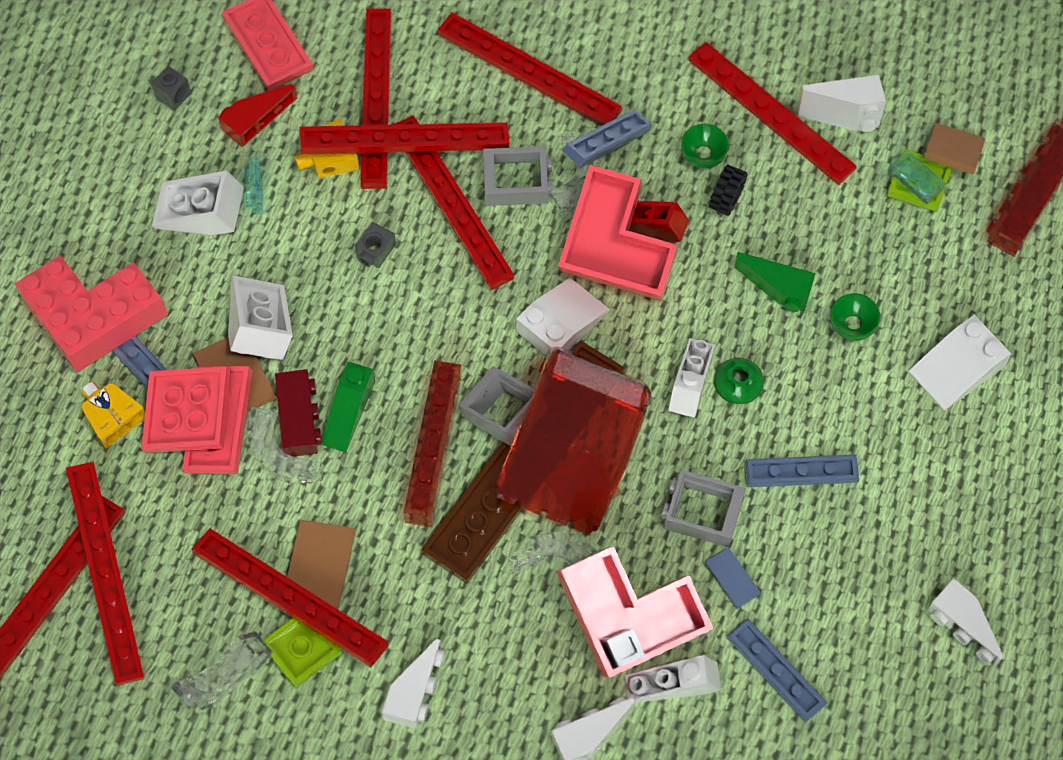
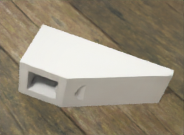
[668,338,715,418]
[928,579,1003,667]
[382,639,445,729]
[625,655,721,702]
[552,697,635,760]

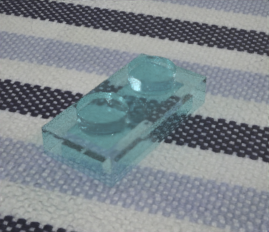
[888,150,946,205]
[245,157,264,215]

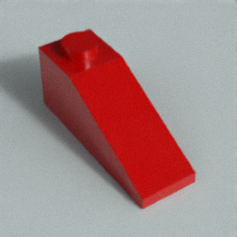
[218,83,297,147]
[629,201,689,242]

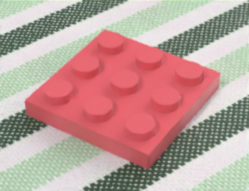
[142,366,230,453]

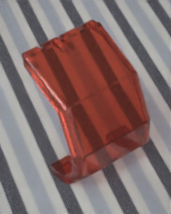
[494,346,651,536]

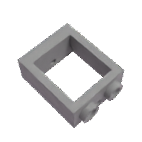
[483,146,553,206]
[458,366,548,448]
[661,469,746,547]

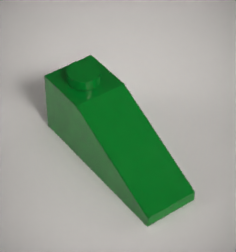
[735,252,816,312]
[321,361,375,453]

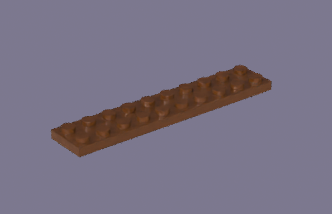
[421,340,625,584]

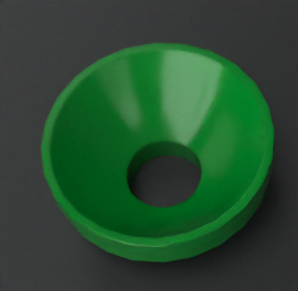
[681,123,729,168]
[831,293,880,341]
[714,357,764,405]

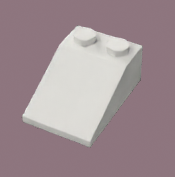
[797,75,886,132]
[152,170,244,235]
[228,276,293,360]
[516,278,610,364]
[908,314,1011,411]

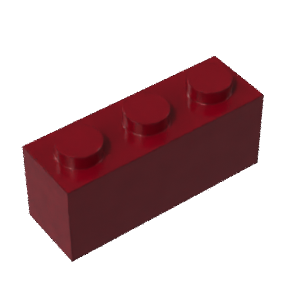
[275,369,322,458]

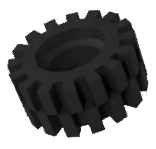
[708,164,748,216]

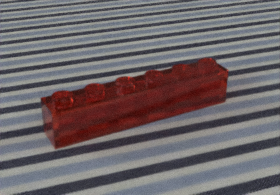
[986,118,1063,257]
[403,360,462,528]

